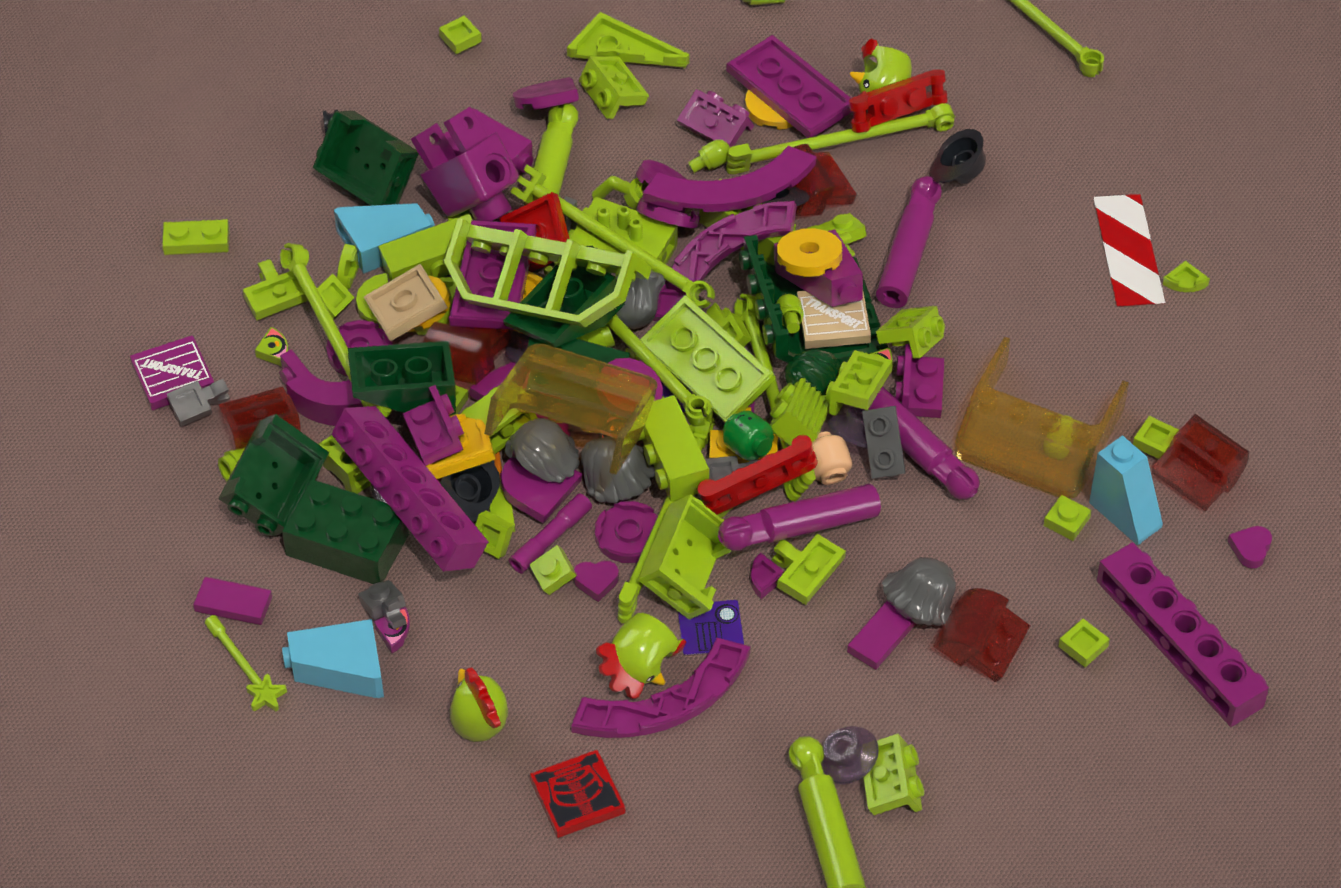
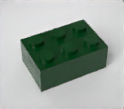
[282,479,409,584]

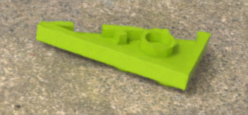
[567,12,689,67]

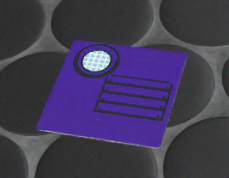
[678,600,744,655]

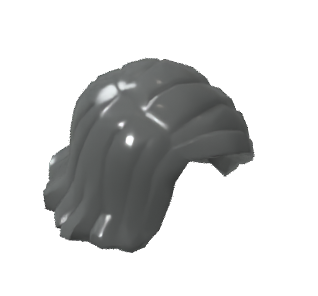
[616,270,665,329]
[505,418,580,483]
[581,434,656,503]
[882,557,956,627]

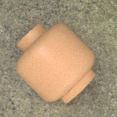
[812,432,852,485]

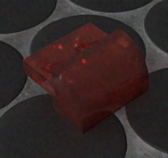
[793,144,857,216]
[423,322,512,385]
[219,386,301,450]
[1152,414,1249,512]
[933,588,1031,683]

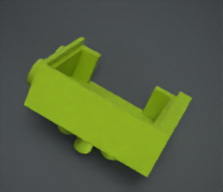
[568,197,678,264]
[638,494,732,619]

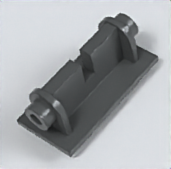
[862,406,906,479]

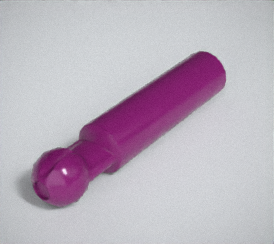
[876,176,942,308]
[857,386,980,500]
[718,483,881,551]

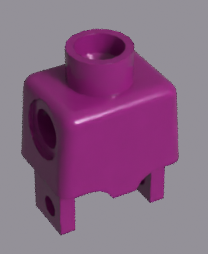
[410,106,519,222]

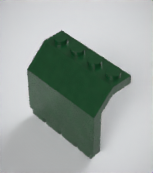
[739,235,888,364]

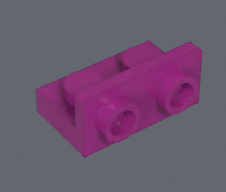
[677,89,754,148]
[895,344,945,418]
[403,385,464,466]

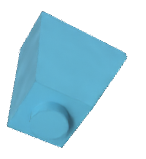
[334,203,435,274]
[1089,435,1163,545]
[282,619,384,698]

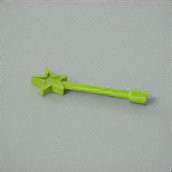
[205,615,287,711]

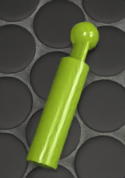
[524,103,578,205]
[789,736,866,888]

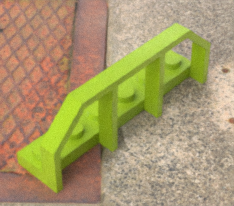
[444,218,652,327]

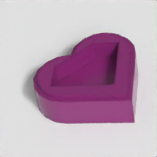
[1227,526,1272,568]
[573,560,619,602]

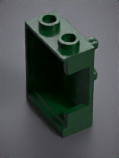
[313,110,419,206]
[218,414,329,537]

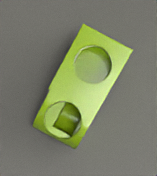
[318,435,372,494]

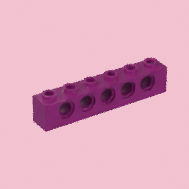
[331,406,488,572]
[1096,542,1269,727]

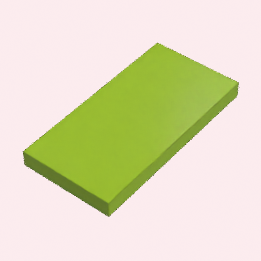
[640,295,776,423]

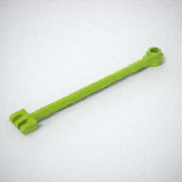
[1009,0,1104,77]
[726,103,955,175]
[510,165,715,308]
[280,243,392,417]
[543,262,713,426]
[734,294,816,501]
[618,416,714,623]

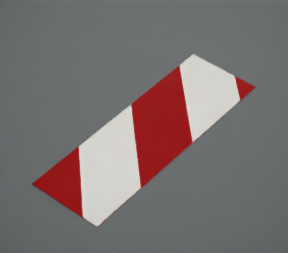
[1093,194,1165,306]

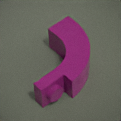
[279,349,363,426]

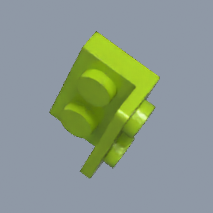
[579,56,649,119]
[876,306,945,359]
[826,350,892,416]
[859,733,924,815]

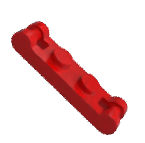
[849,69,948,133]
[697,435,818,515]

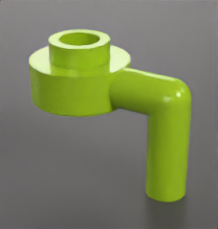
[592,176,649,210]

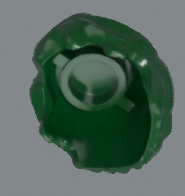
[785,350,841,395]

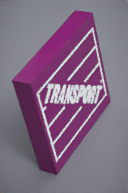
[130,335,214,410]

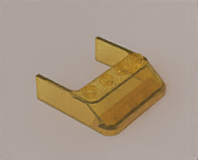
[954,337,1129,499]
[484,344,658,475]

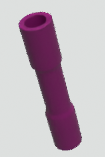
[508,493,592,574]

